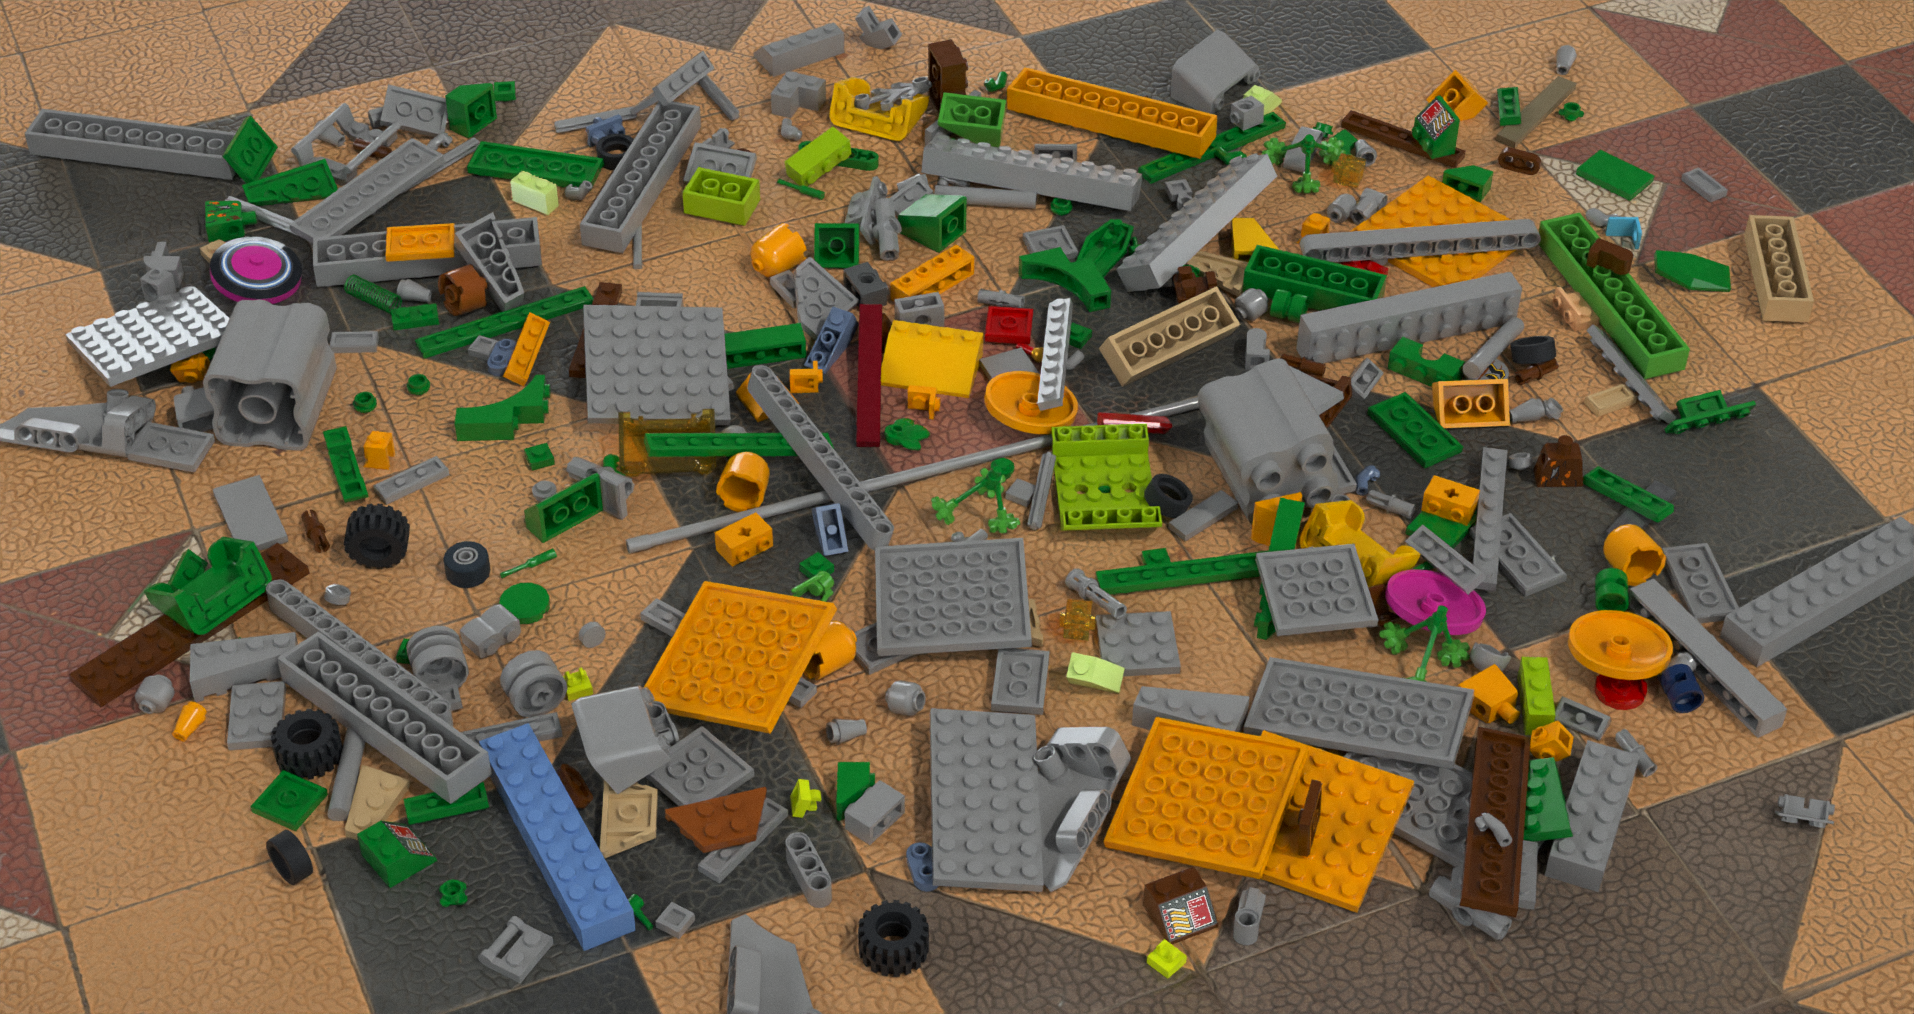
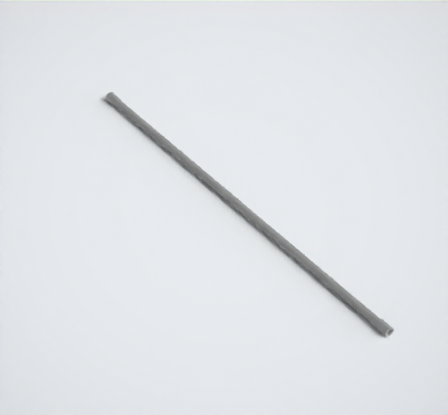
[626,397,1199,554]

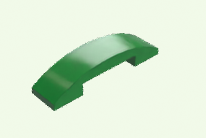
[323,426,369,503]

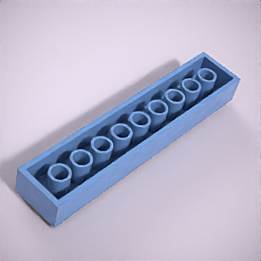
[479,723,636,951]

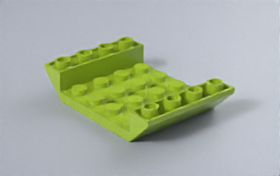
[1051,424,1162,531]

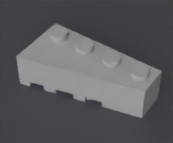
[454,212,524,312]
[190,632,298,702]
[1132,686,1250,733]

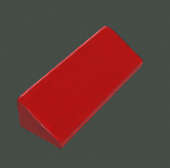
[1097,412,1172,434]

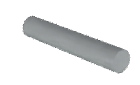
[934,185,1037,209]
[1463,317,1524,379]
[327,728,366,821]

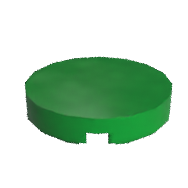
[499,583,550,624]

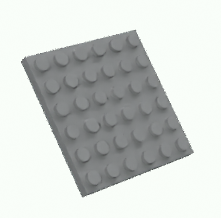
[65,286,230,387]
[583,305,731,425]
[875,538,1032,656]

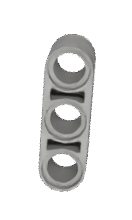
[1283,126,1323,173]
[785,832,832,908]

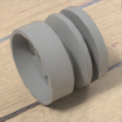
[406,626,469,689]

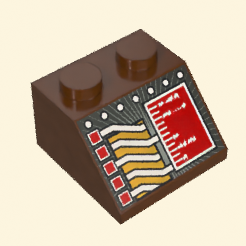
[1143,866,1218,945]

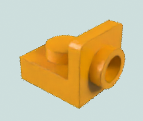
[790,361,823,393]
[908,385,941,420]

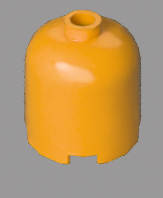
[750,223,807,278]
[716,452,770,512]
[1603,524,1666,586]
[803,620,857,681]

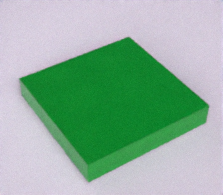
[250,770,328,831]

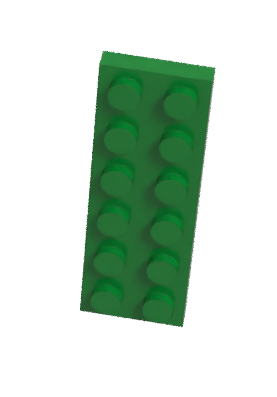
[467,141,604,191]

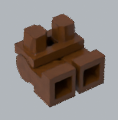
[1172,266,1219,304]

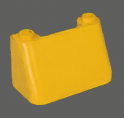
[829,77,930,141]
[1300,500,1421,587]

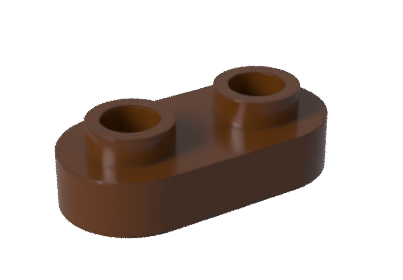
[1498,147,1542,175]
[556,764,593,809]

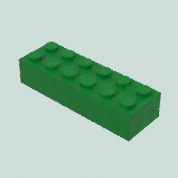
[1242,245,1387,311]

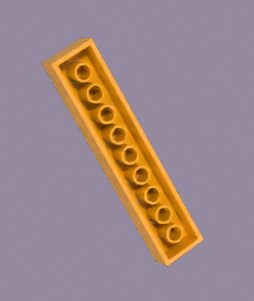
[1007,67,1217,159]

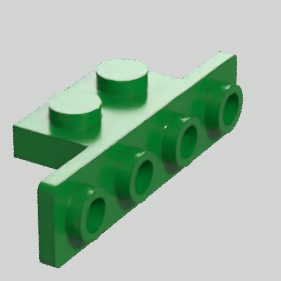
[1664,390,1756,434]

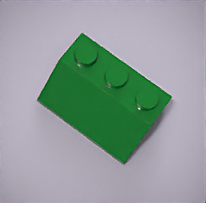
[524,473,603,543]

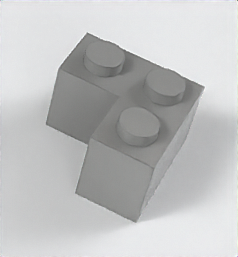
[771,71,826,118]

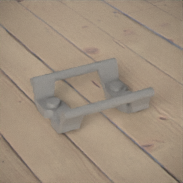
[291,103,401,186]

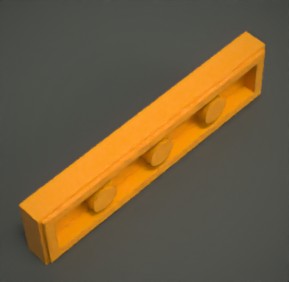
[503,312,550,387]

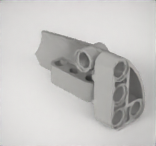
[0,389,156,458]
[1033,727,1131,892]
[727,914,822,1014]

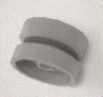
[500,650,567,718]

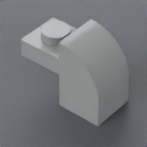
[855,6,902,49]
[144,242,184,288]

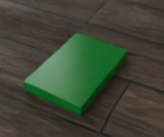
[222,115,278,184]
[1576,149,1655,201]
[1405,505,1478,549]

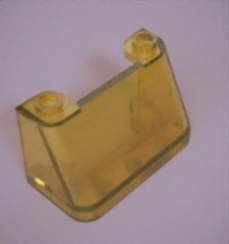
[618,409,717,477]

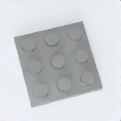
[1095,611,1181,677]
[645,726,754,806]

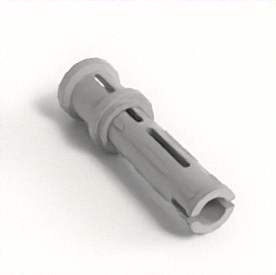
[1065,568,1127,619]

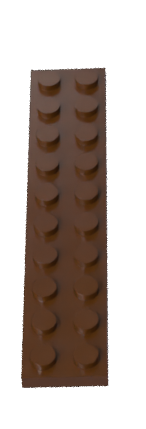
[69,543,310,707]
[1459,726,1531,918]

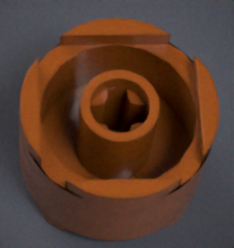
[438,264,487,316]

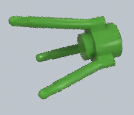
[791,571,834,602]

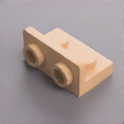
[1552,287,1600,331]

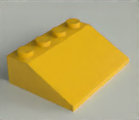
[881,320,983,398]

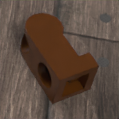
[1586,238,1634,275]

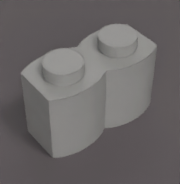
[460,604,521,658]

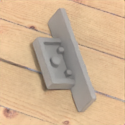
[845,176,888,245]

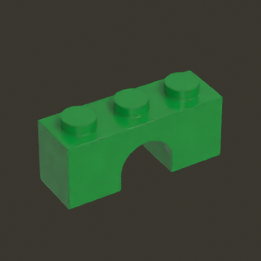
[1387,337,1465,387]

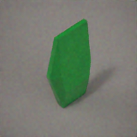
[1076,219,1134,278]
[1654,250,1731,292]

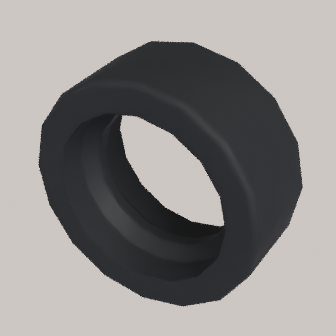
[596,133,634,170]
[1510,336,1556,364]
[1144,474,1193,519]
[266,830,313,885]

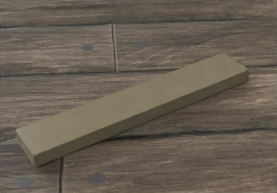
[1496,76,1577,148]

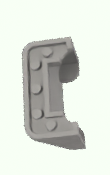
[1170,30,1260,114]
[571,685,671,794]

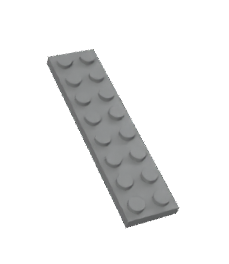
[289,138,445,244]

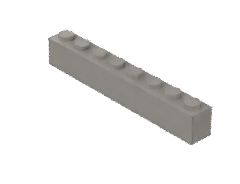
[1628,578,1787,738]

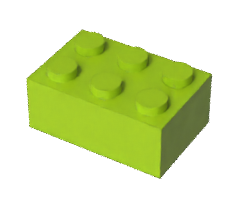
[682,167,760,226]

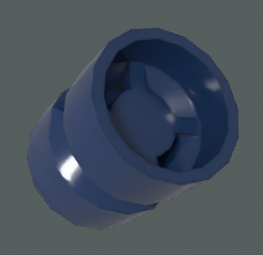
[1659,664,1705,713]

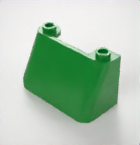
[144,537,272,635]

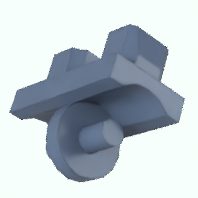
[586,114,625,147]

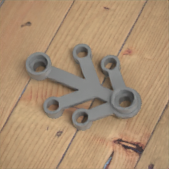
[854,77,932,111]

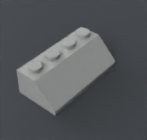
[753,23,844,77]

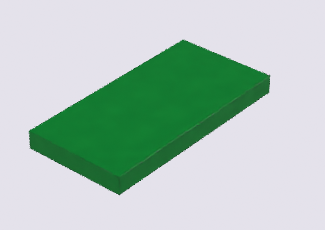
[1367,392,1463,469]

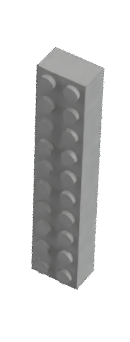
[580,100,701,253]
[25,109,236,180]
[921,135,1142,211]
[1116,153,1277,292]
[313,217,542,287]
[1296,272,1522,363]
[1720,516,1914,667]
[277,631,492,804]

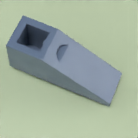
[804,307,859,374]

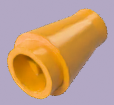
[172,701,207,742]

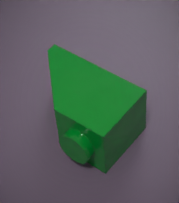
[1442,165,1493,202]
[836,762,875,821]

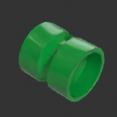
[1270,288,1309,324]
[1595,568,1629,612]

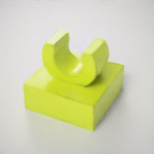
[563,667,593,701]
[790,779,822,818]
[1147,939,1187,979]

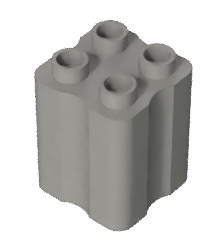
[203,300,337,451]
[1198,358,1339,524]

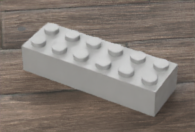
[1545,740,1640,892]

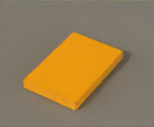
[385,223,455,262]

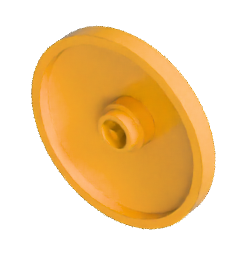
[984,371,1078,434]
[1568,610,1673,680]

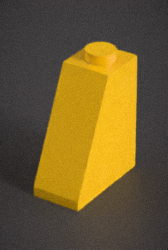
[1230,218,1279,262]

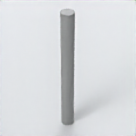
[633,223,642,269]

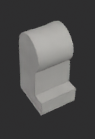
[1245,328,1270,370]

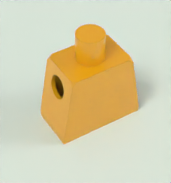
[1458,664,1520,724]

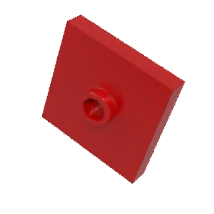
[985,306,1033,344]

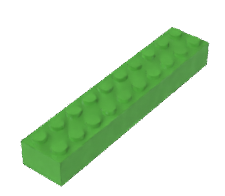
[1538,213,1690,379]

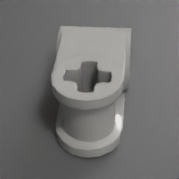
[648,701,679,745]

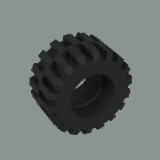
[344,504,410,569]
[271,709,343,779]
[858,900,929,977]

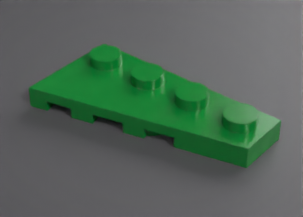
[242,159,338,206]
[1523,757,1573,842]

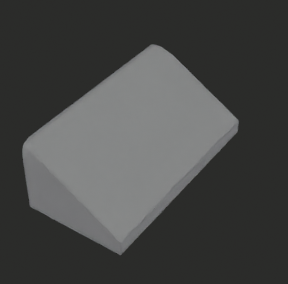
[1034,144,1077,162]
[1349,358,1384,401]
[1554,696,1611,741]

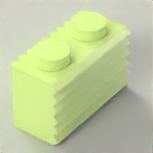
[510,171,559,215]

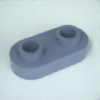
[487,339,516,376]
[906,842,939,892]

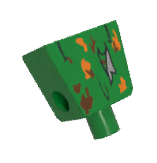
[205,201,257,243]

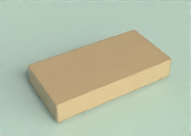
[1584,384,1637,417]

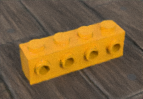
[890,244,975,302]

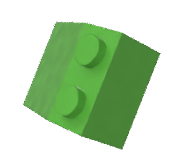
[938,93,1006,148]

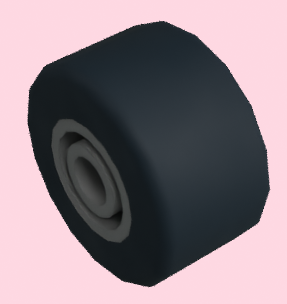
[443,541,491,588]

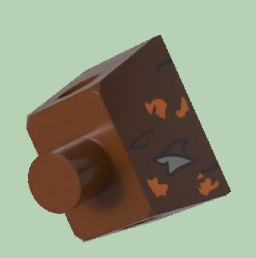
[1533,435,1583,487]

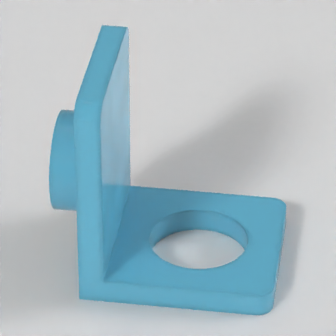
[1605,217,1642,249]

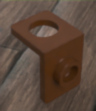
[1368,583,1402,628]

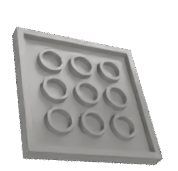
[1255,544,1378,636]

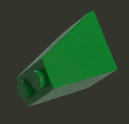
[898,194,967,253]

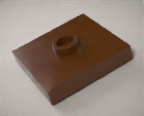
[1298,780,1322,857]

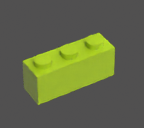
[785,126,852,186]
[1517,657,1556,736]

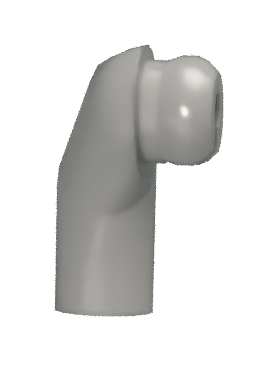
[427,132,453,151]
[564,180,592,201]
[1585,208,1618,227]

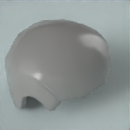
[1470,642,1511,671]

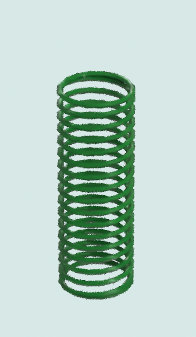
[344,274,402,314]

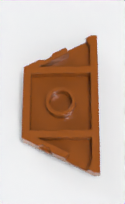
[665,787,767,853]

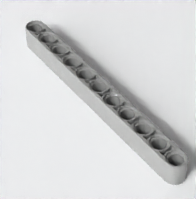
[1299,219,1541,263]
[747,365,894,551]
[266,580,454,727]

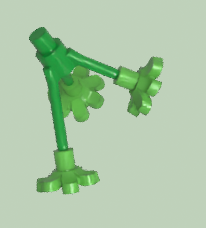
[1262,134,1346,193]
[931,465,1020,533]
[1379,605,1470,682]

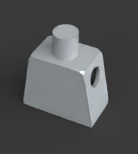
[174,386,214,432]

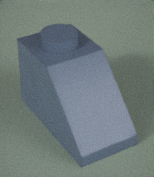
[811,503,849,556]

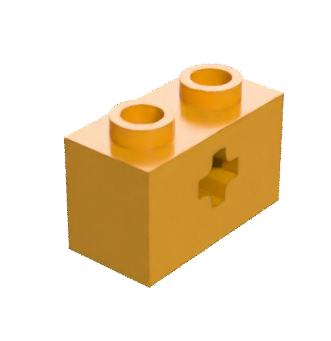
[1421,475,1480,526]
[715,512,773,567]

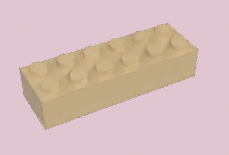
[1744,215,1814,322]
[1099,286,1241,387]

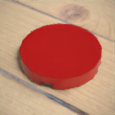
[1594,674,1647,710]

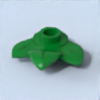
[884,418,930,450]

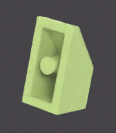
[1243,85,1282,115]
[1066,652,1125,693]

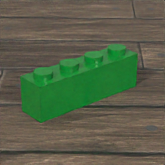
[724,323,806,369]

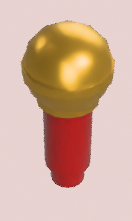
[1016,343,1044,363]

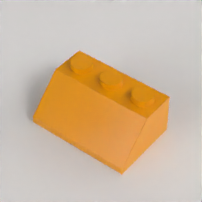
[1432,379,1510,428]

